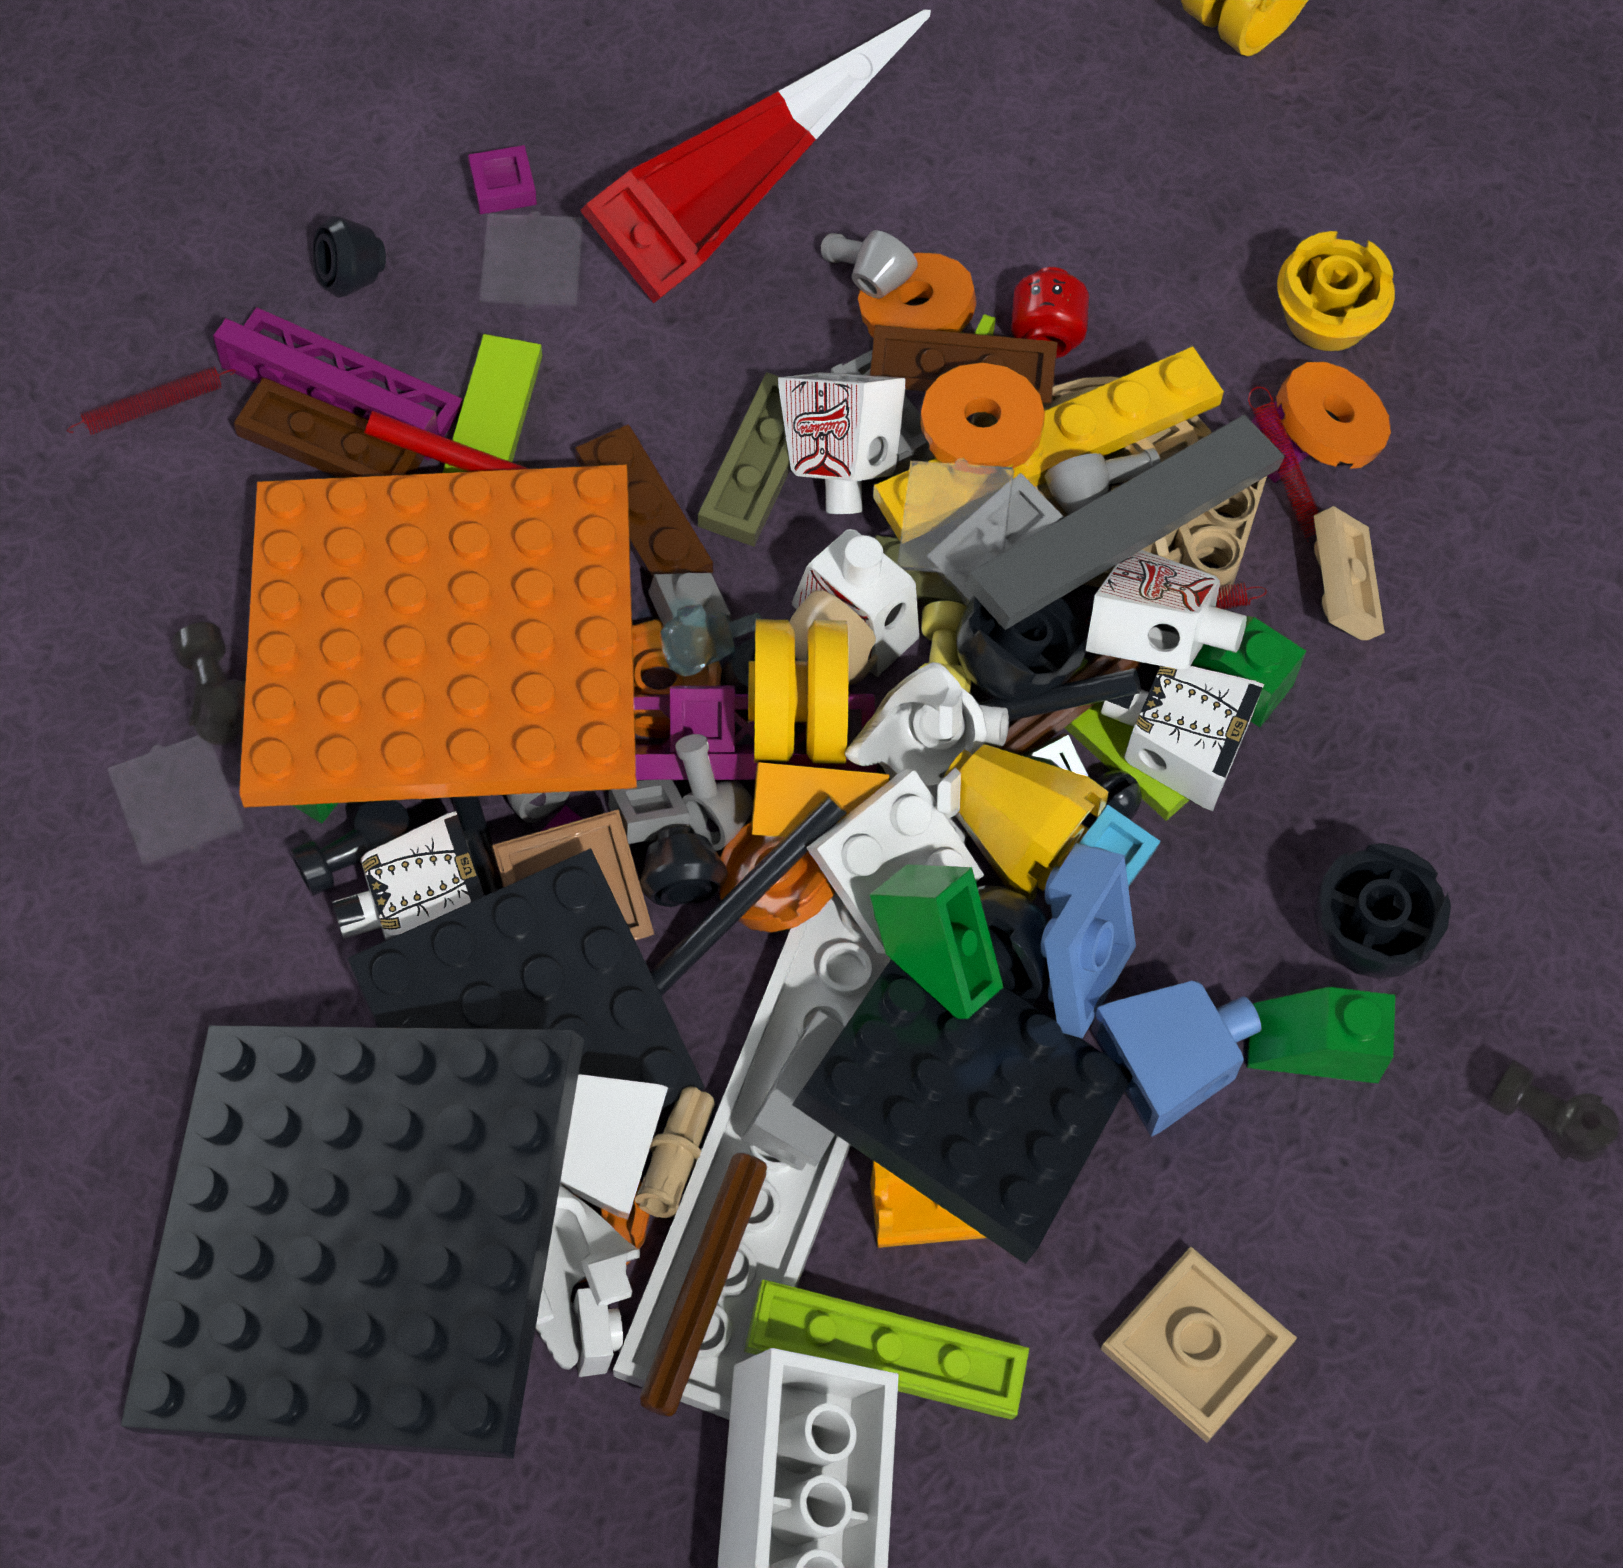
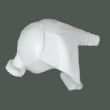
[845,662,1009,819]
[536,1183,640,1370]

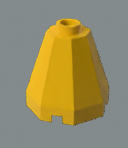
[943,744,1109,902]

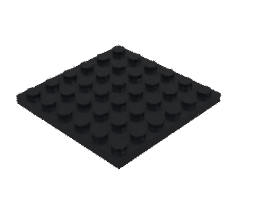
[121,1026,585,1459]

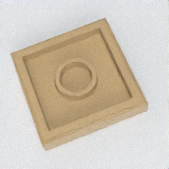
[1101,1247,1297,1443]

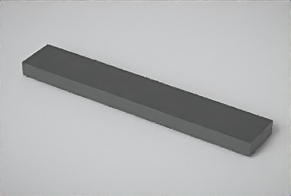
[965,414,1285,630]

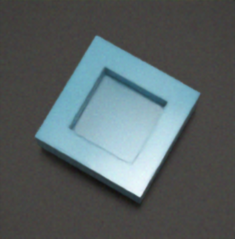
[1078,805,1161,887]

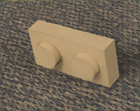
[1314,506,1385,640]

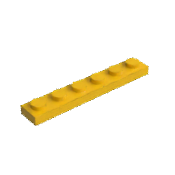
[873,346,1224,545]

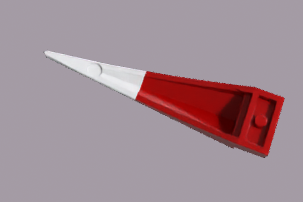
[580,9,931,303]

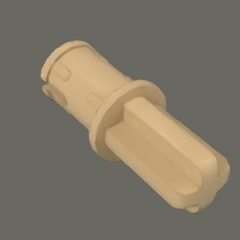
[635,1086,715,1218]

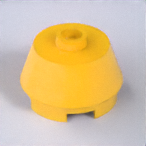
[1277,231,1395,351]

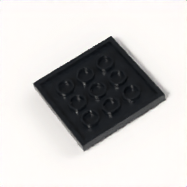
[347,848,705,1109]
[792,959,1133,1264]

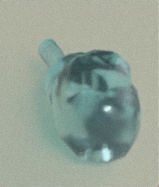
[660,604,762,677]

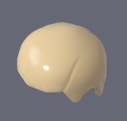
[789,591,878,686]

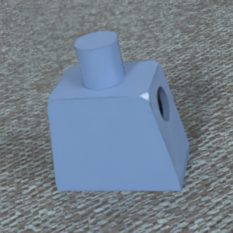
[1091,981,1261,1137]

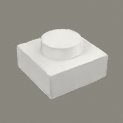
[572,1288,623,1377]

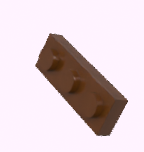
[870,325,1058,404]
[234,377,425,478]
[575,424,713,583]

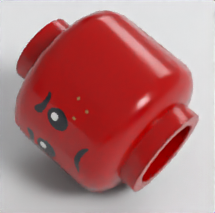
[1011,267,1089,358]

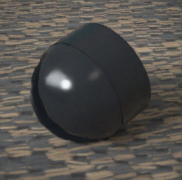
[1095,770,1142,820]

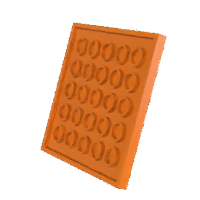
[239,465,637,808]

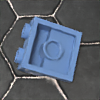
[1041,843,1136,1039]

